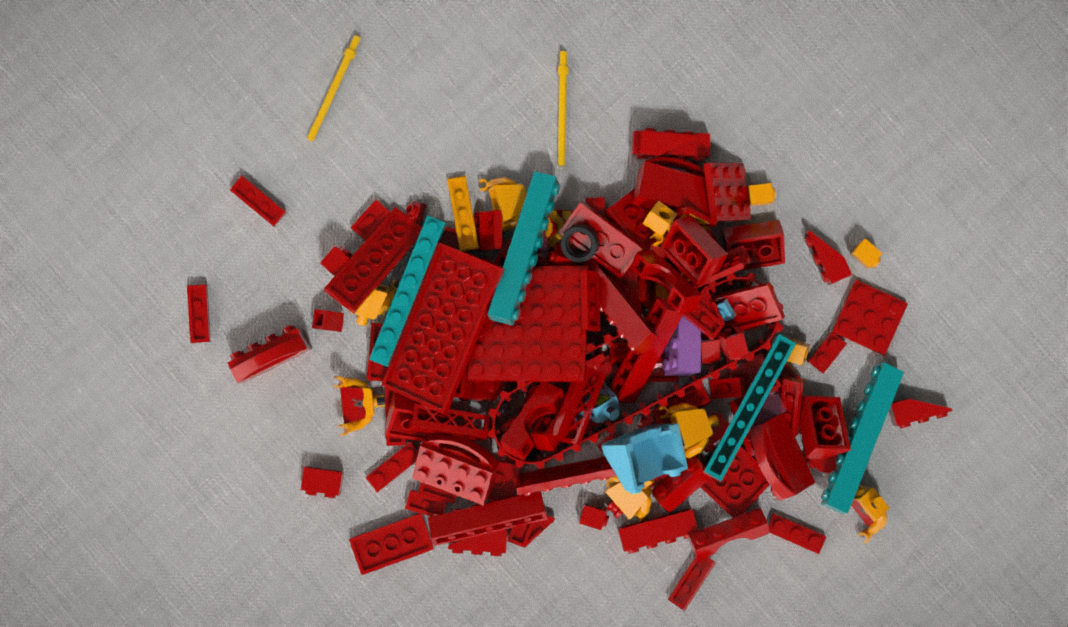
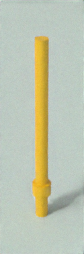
[306,35,361,142]
[558,51,569,166]

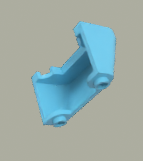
[601,423,688,494]

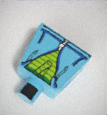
[578,382,620,424]

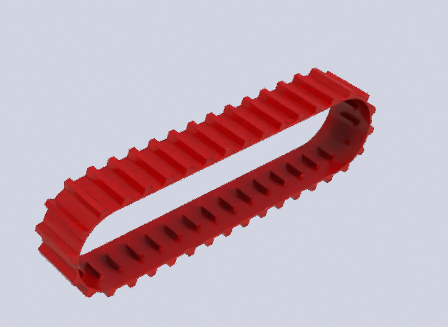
[488,273,784,469]

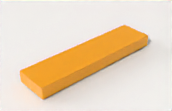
[447,176,479,252]

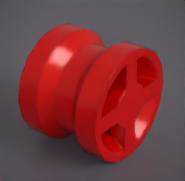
[605,500,623,519]

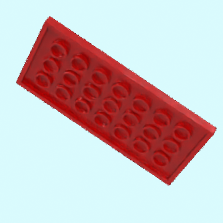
[381,242,505,415]

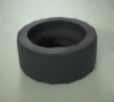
[561,224,600,263]

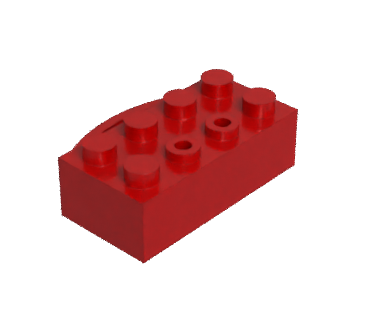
[632,157,710,217]
[227,325,312,383]
[747,412,815,501]
[412,434,499,505]

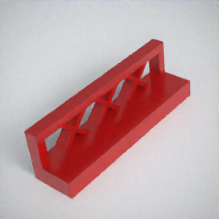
[551,366,606,446]
[408,403,490,442]

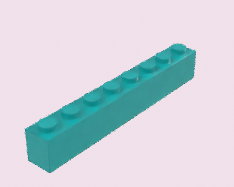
[488,171,560,326]
[369,215,447,367]
[703,334,796,482]
[821,362,904,514]

